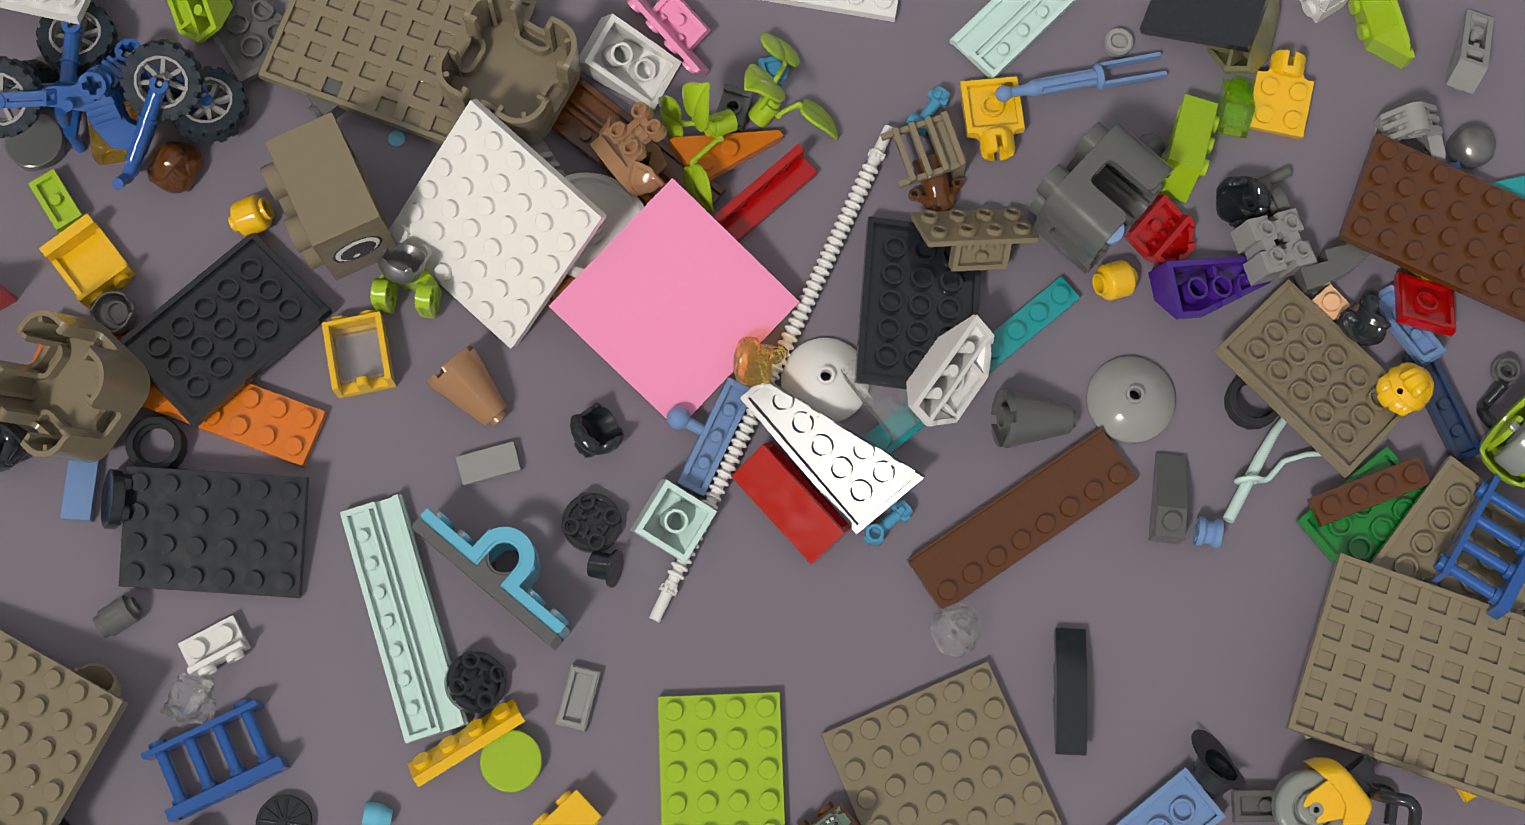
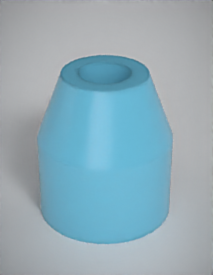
[361,801,393,825]

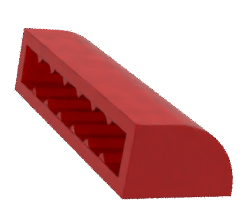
[731,441,852,564]

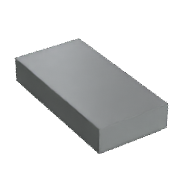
[456,441,522,487]
[555,664,601,732]

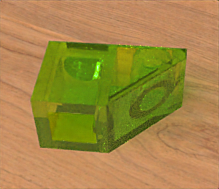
[1217,78,1255,139]

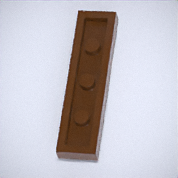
[1307,456,1430,527]

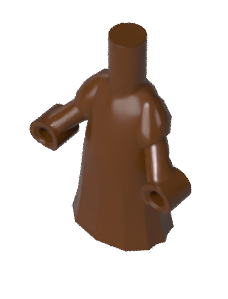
[908,154,964,211]

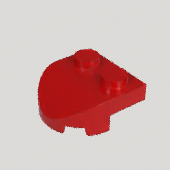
[1123,194,1196,264]

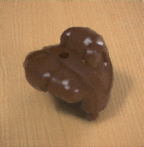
[147,141,204,194]

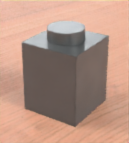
[307,78,352,119]

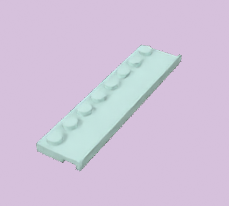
[949,0,1077,79]
[340,494,469,744]

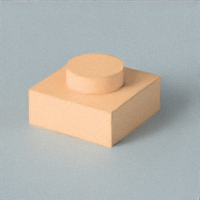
[1311,284,1350,320]

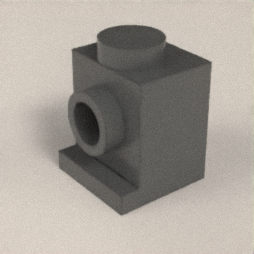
[716,84,753,133]

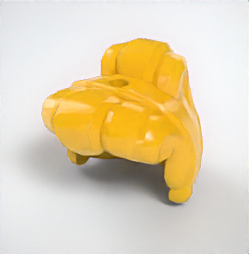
[1376,362,1434,416]

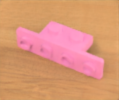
[627,0,711,75]

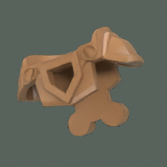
[590,102,667,196]

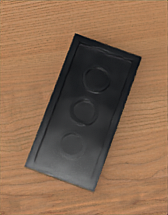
[1140,0,1269,53]

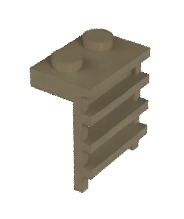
[880,111,968,188]

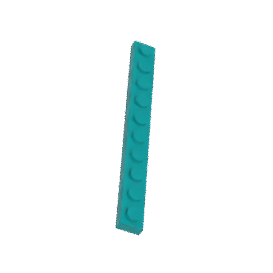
[863,276,1080,454]

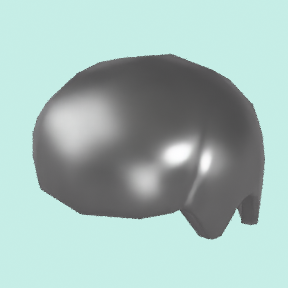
[1446,125,1496,169]
[378,243,427,284]
[90,291,137,335]

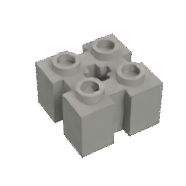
[1231,208,1317,286]

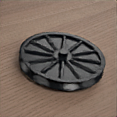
[256,795,313,825]

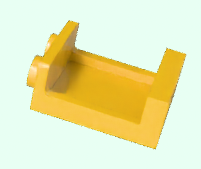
[39,213,136,309]

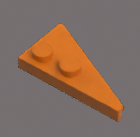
[669,130,783,182]

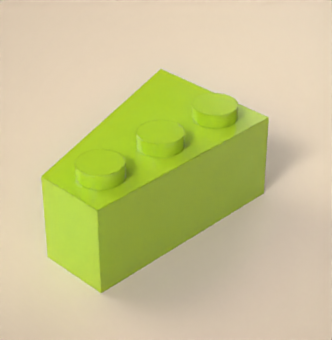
[1159,94,1220,203]

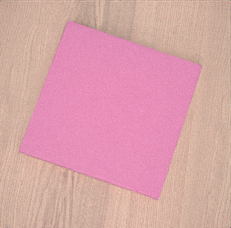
[549,178,800,419]

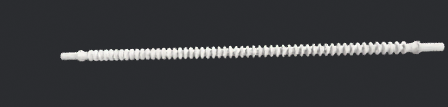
[649,125,893,623]

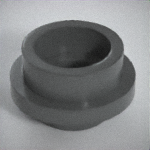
[1490,357,1521,386]

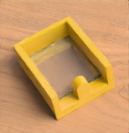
[322,310,397,399]

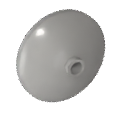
[1086,356,1175,443]

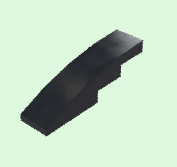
[1053,628,1087,756]

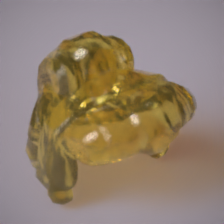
[733,336,788,386]

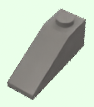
[1446,9,1494,94]

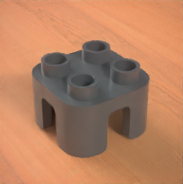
[1028,122,1174,274]

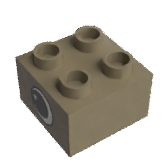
[260,112,397,281]

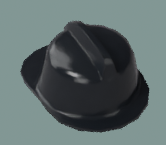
[1191,729,1245,800]

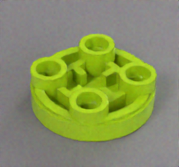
[480,730,543,793]

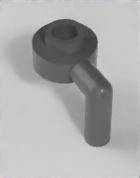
[1259,166,1292,215]

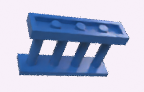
[1432,474,1525,620]
[141,698,290,823]

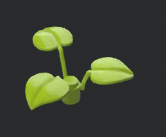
[744,31,838,141]
[658,82,738,212]

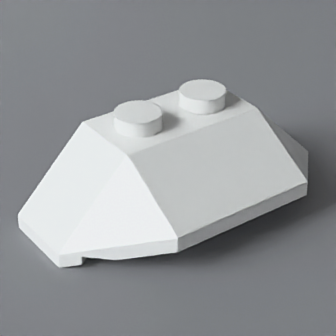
[906,315,994,426]

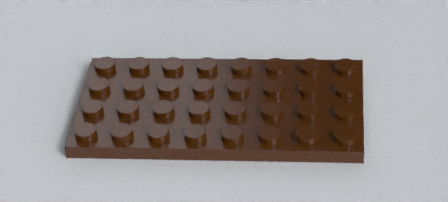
[1337,133,1525,322]

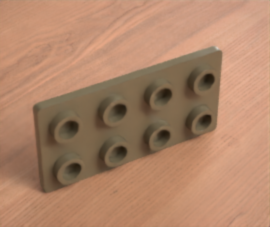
[911,207,1039,271]

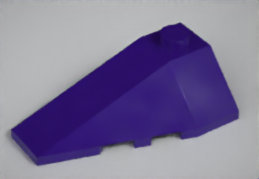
[1148,256,1271,320]

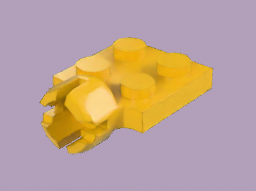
[1244,50,1314,140]
[959,76,1025,162]

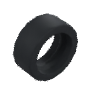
[1224,377,1279,430]
[126,416,188,469]

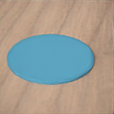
[388,130,405,147]

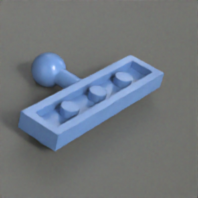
[667,377,750,497]

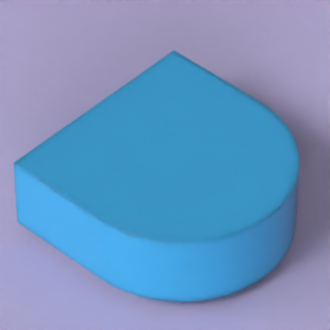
[758,56,789,86]

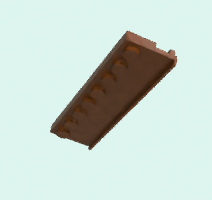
[551,76,726,212]
[907,428,1138,613]

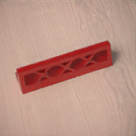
[713,143,817,242]

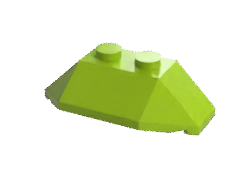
[167,0,233,43]
[1348,0,1415,69]

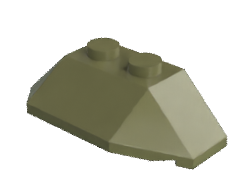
[1207,0,1280,74]

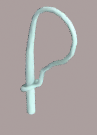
[1223,417,1321,524]

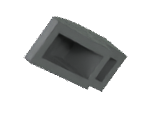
[1293,244,1371,295]

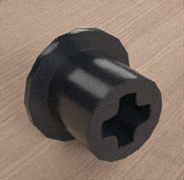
[587,549,624,588]

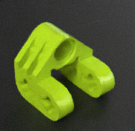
[370,267,442,319]

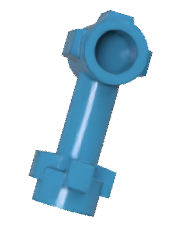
[905,86,951,138]
[863,499,913,546]

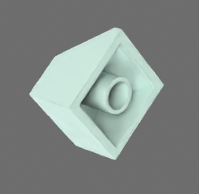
[630,479,717,563]

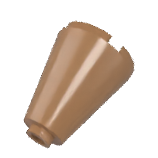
[426,344,507,427]

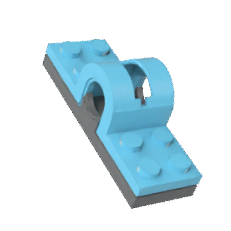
[411,508,571,650]

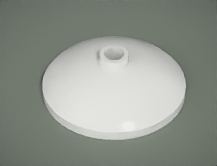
[781,338,869,423]

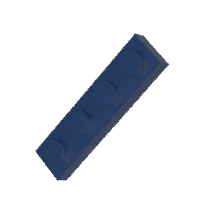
[1401,354,1480,462]

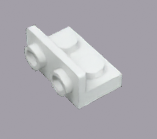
[178,615,251,678]

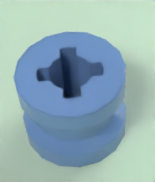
[1193,516,1224,549]

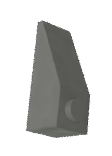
[1148,453,1188,544]

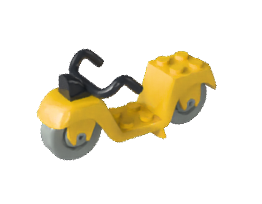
[1271,754,1422,825]

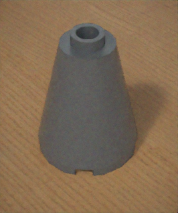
[991,389,1077,448]

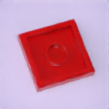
[1394,272,1456,337]

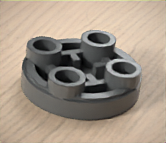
[4,113,66,172]

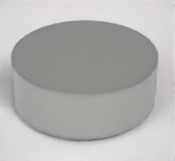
[1103,28,1133,58]

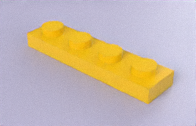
[407,699,525,787]

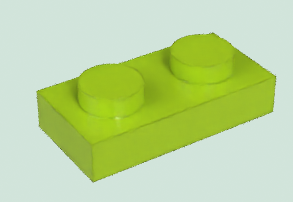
[28,169,84,233]

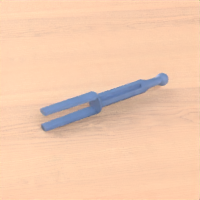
[995,52,1167,102]

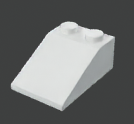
[579,13,682,110]

